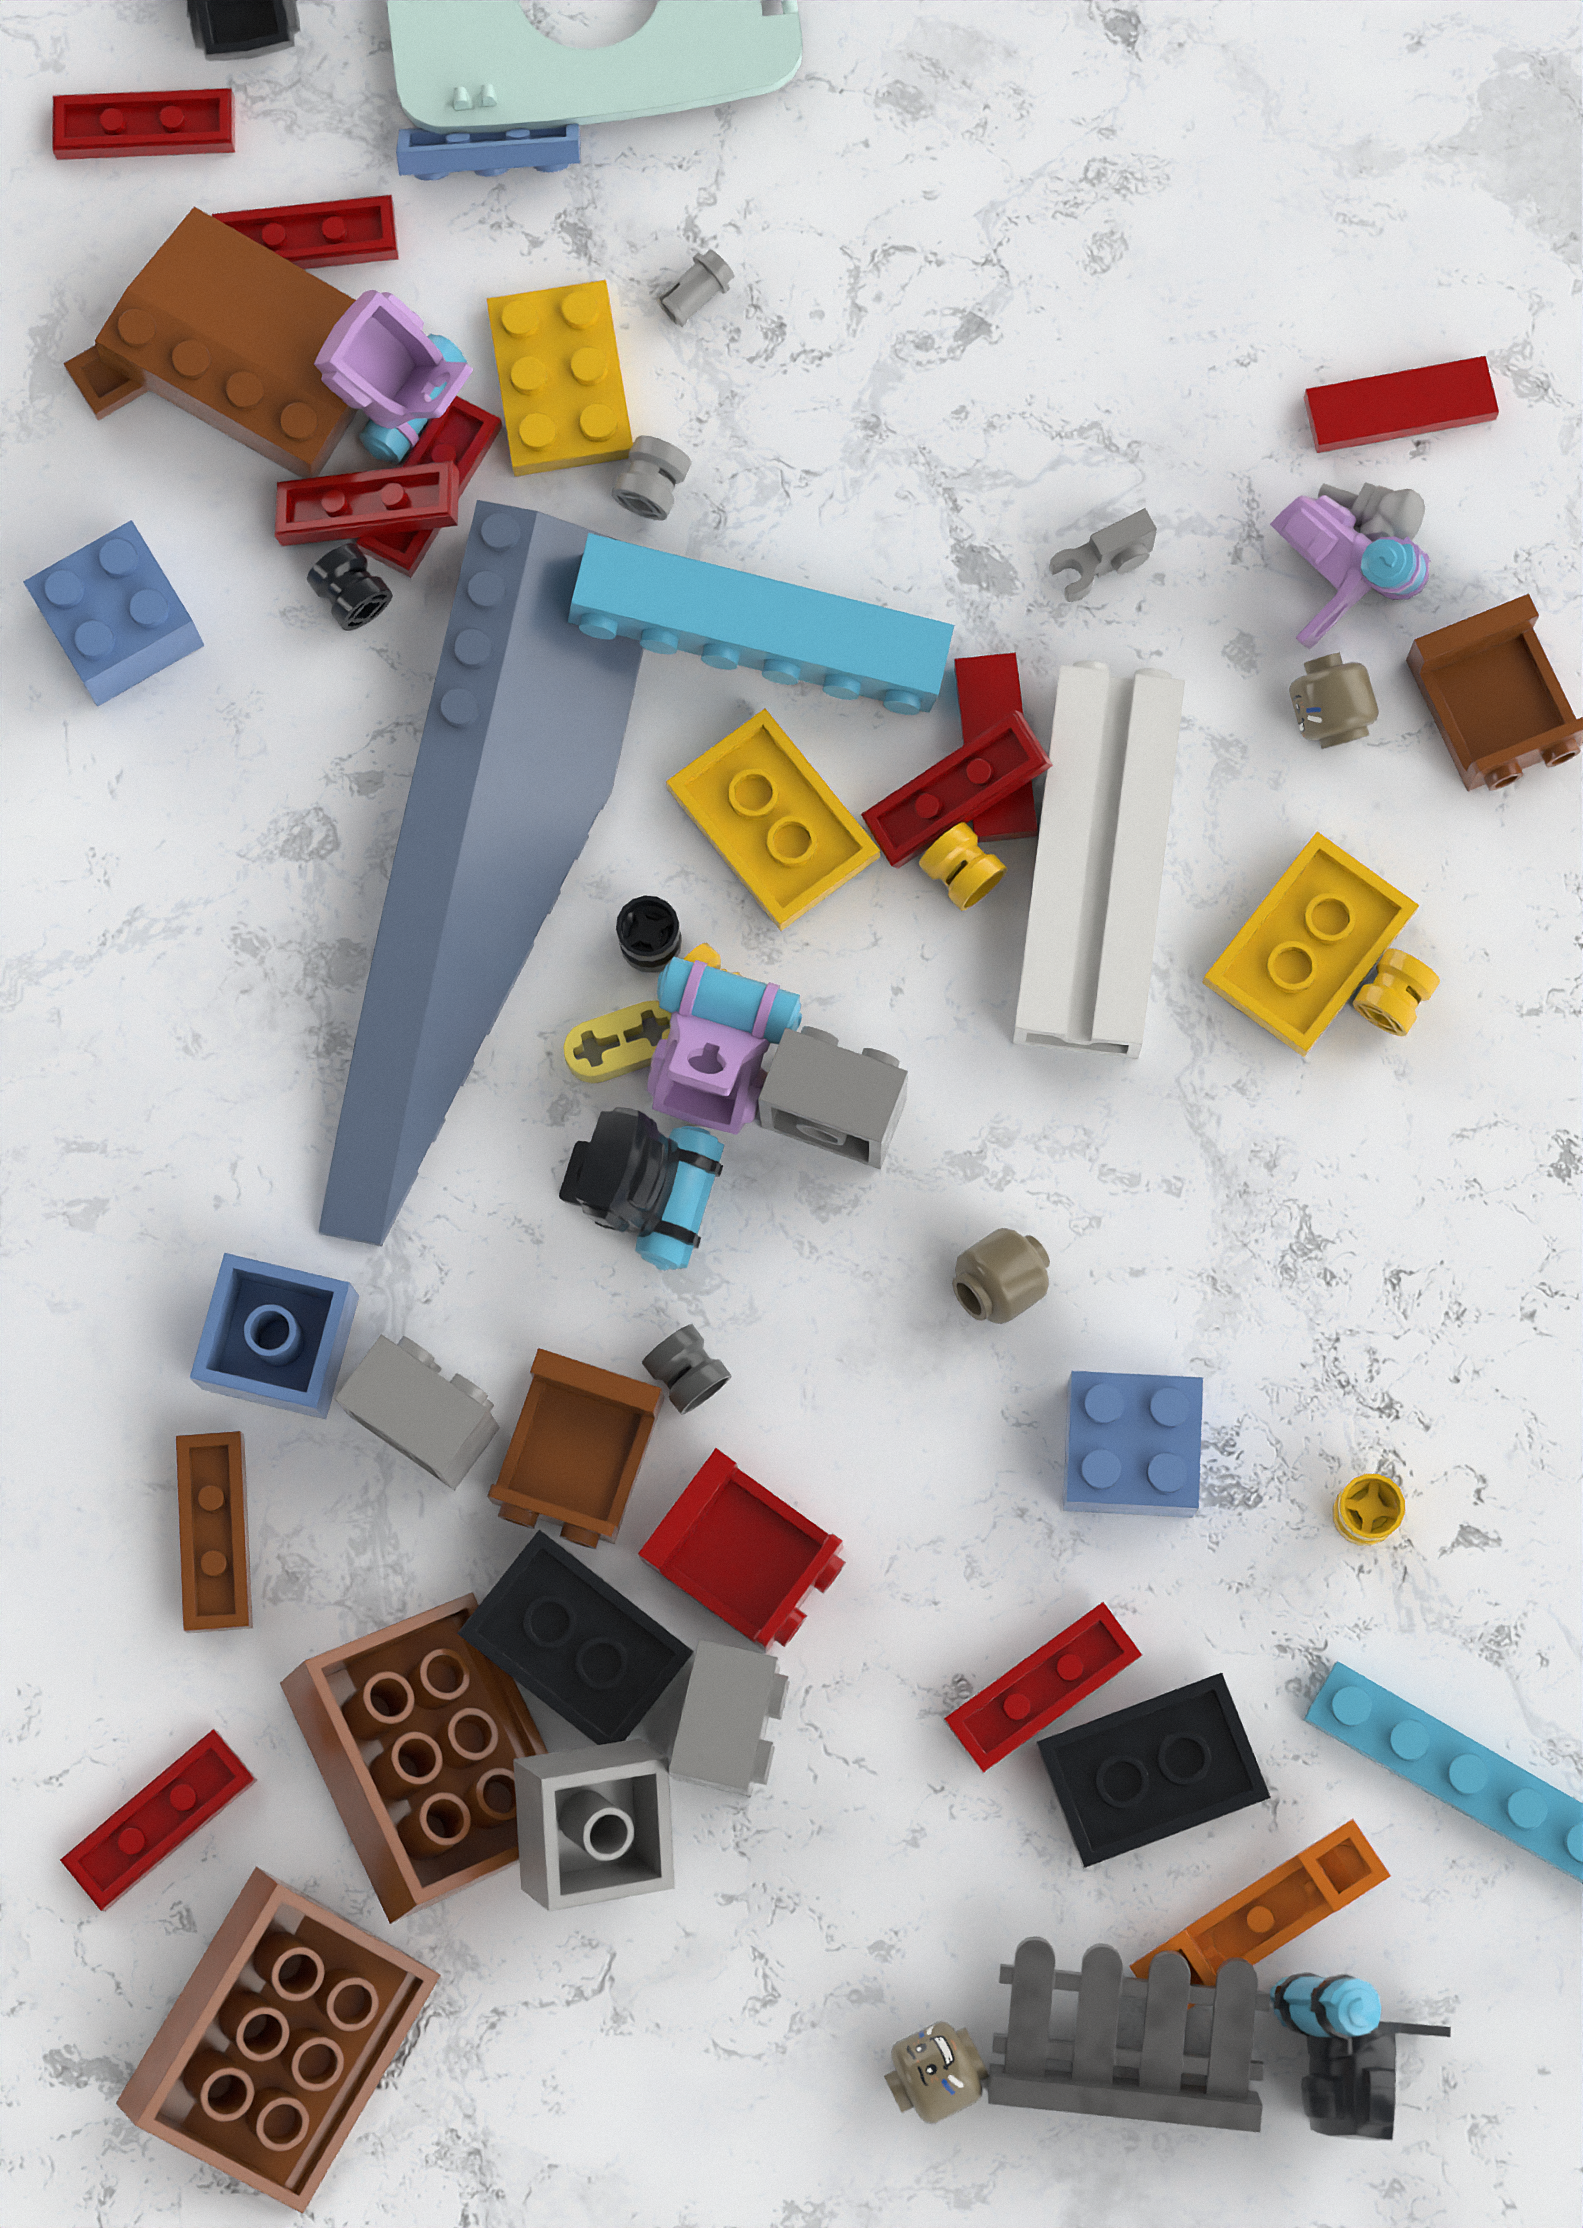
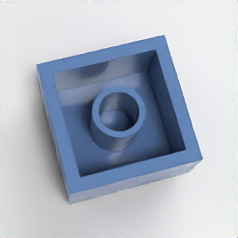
[23,520,205,707]
[190,1253,359,1419]
[1063,1371,1203,1518]

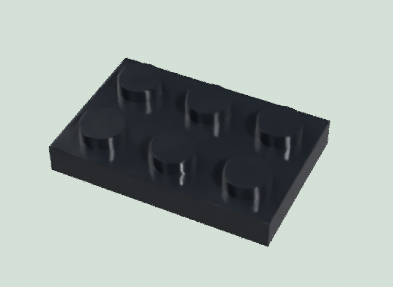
[457,1529,694,1745]
[1036,1672,1271,1869]

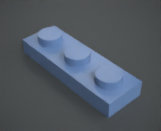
[396,123,581,181]

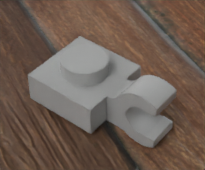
[1049,508,1157,602]

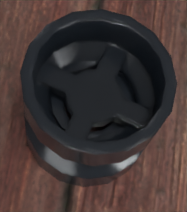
[306,543,393,631]
[616,896,682,973]

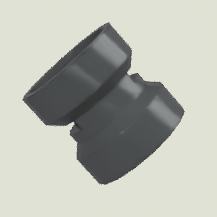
[642,1324,732,1415]

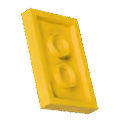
[486,280,633,477]
[666,708,880,931]
[1202,832,1419,1057]

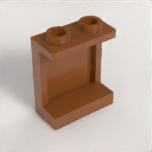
[1406,594,1583,792]
[487,1348,665,1549]

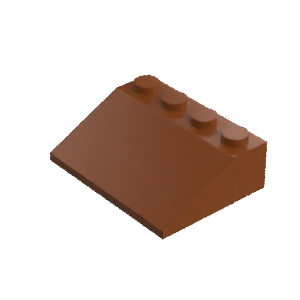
[95,206,359,479]
[280,1592,548,1924]
[116,1866,441,2214]

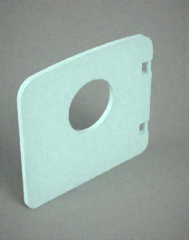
[387,0,803,134]

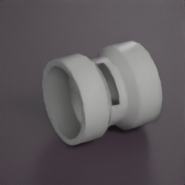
[611,435,692,521]

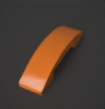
[1129,1818,1391,2010]

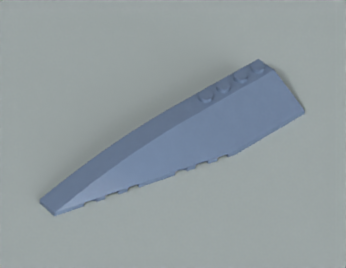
[318,500,644,1246]

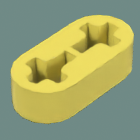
[563,1000,672,1083]

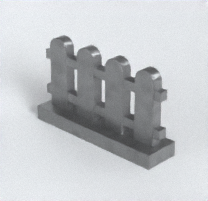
[988,1936,1270,2133]

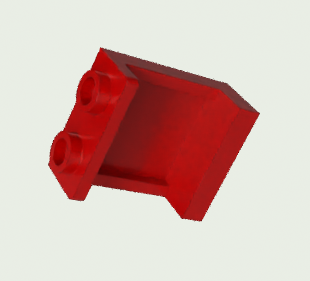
[638,1448,846,1653]

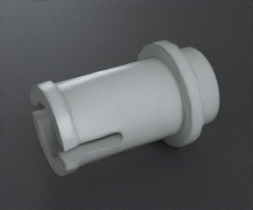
[656,249,735,327]

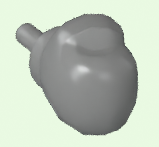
[1318,482,1425,542]

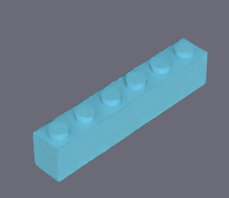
[568,533,954,715]

